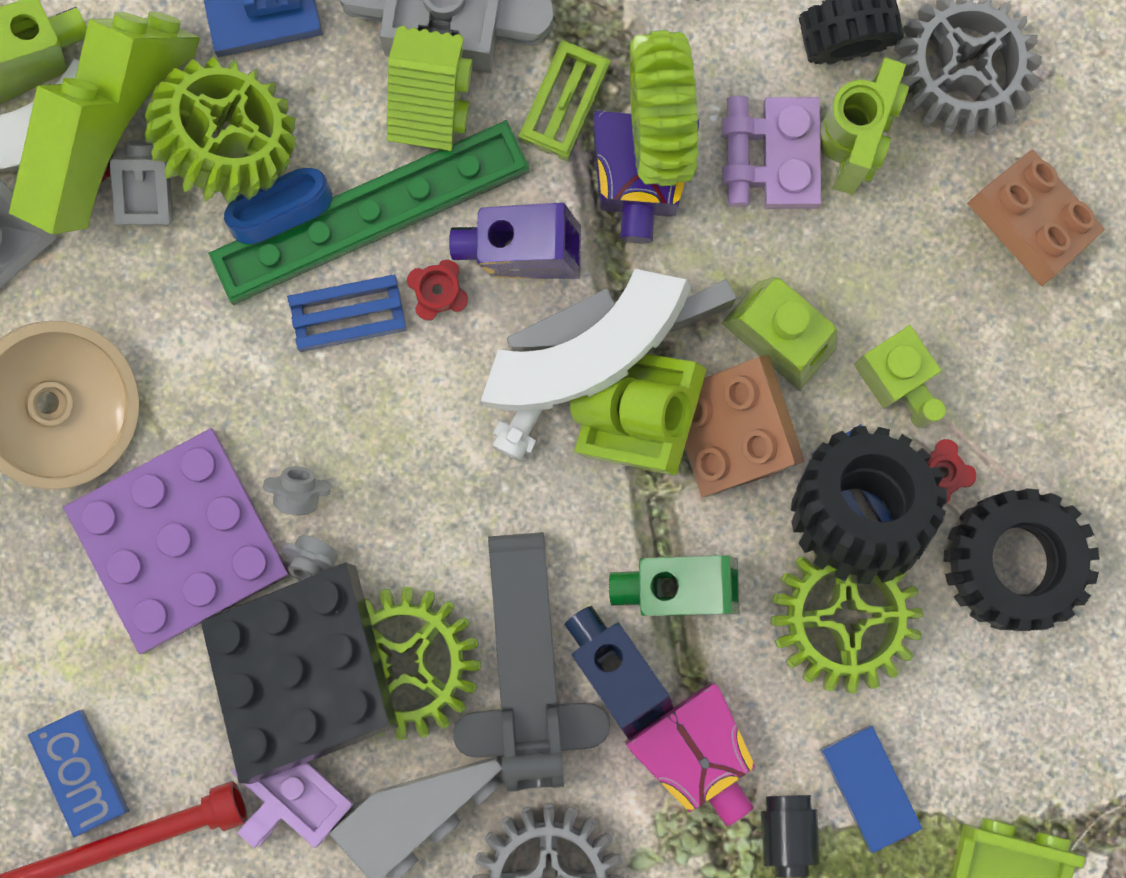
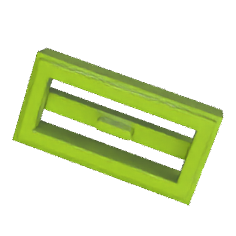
[518,39,611,162]

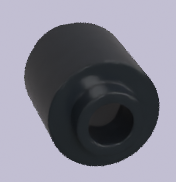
[761,795,820,877]

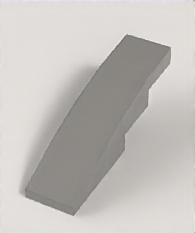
[507,278,737,352]

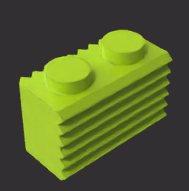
[386,25,473,151]

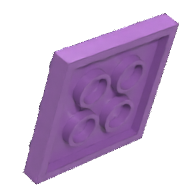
[63,428,291,654]

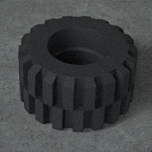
[791,426,947,584]
[943,488,1100,631]

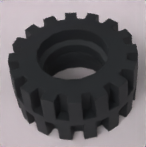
[799,0,904,64]

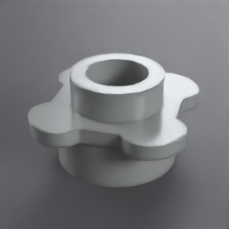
[263,466,331,515]
[282,535,338,581]

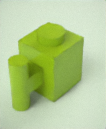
[853,325,946,428]

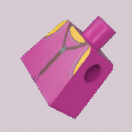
[624,682,755,826]

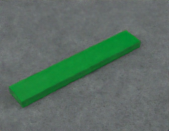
[208,120,530,305]

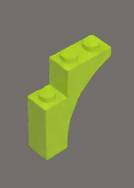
[9,12,200,235]

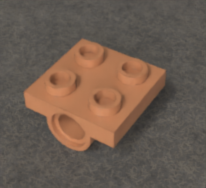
[967,149,1105,286]
[685,355,805,498]

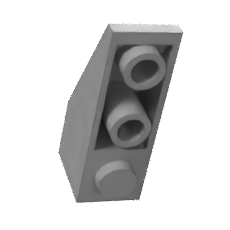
[329,756,503,878]

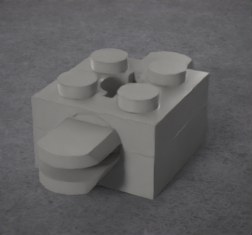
[340,0,553,73]

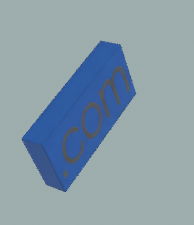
[28,709,129,838]

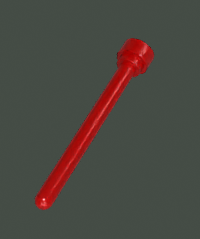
[0,781,248,878]

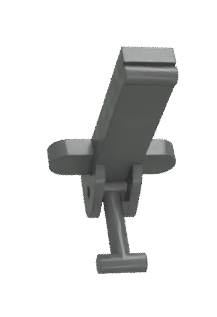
[453,532,610,792]

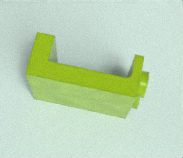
[951,817,1086,878]

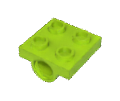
[820,57,909,195]
[570,354,707,476]

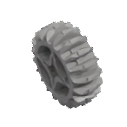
[894,0,1042,139]
[472,803,624,878]

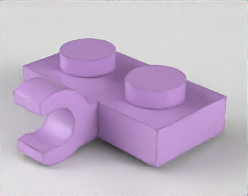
[232,762,356,848]

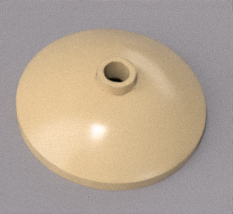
[0,321,139,489]

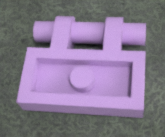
[722,96,821,209]

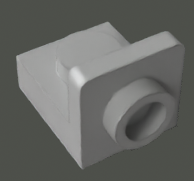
[110,140,173,225]

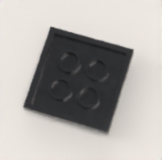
[201,562,399,784]

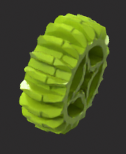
[629,30,699,186]
[145,56,296,204]
[770,552,923,693]
[365,587,481,740]

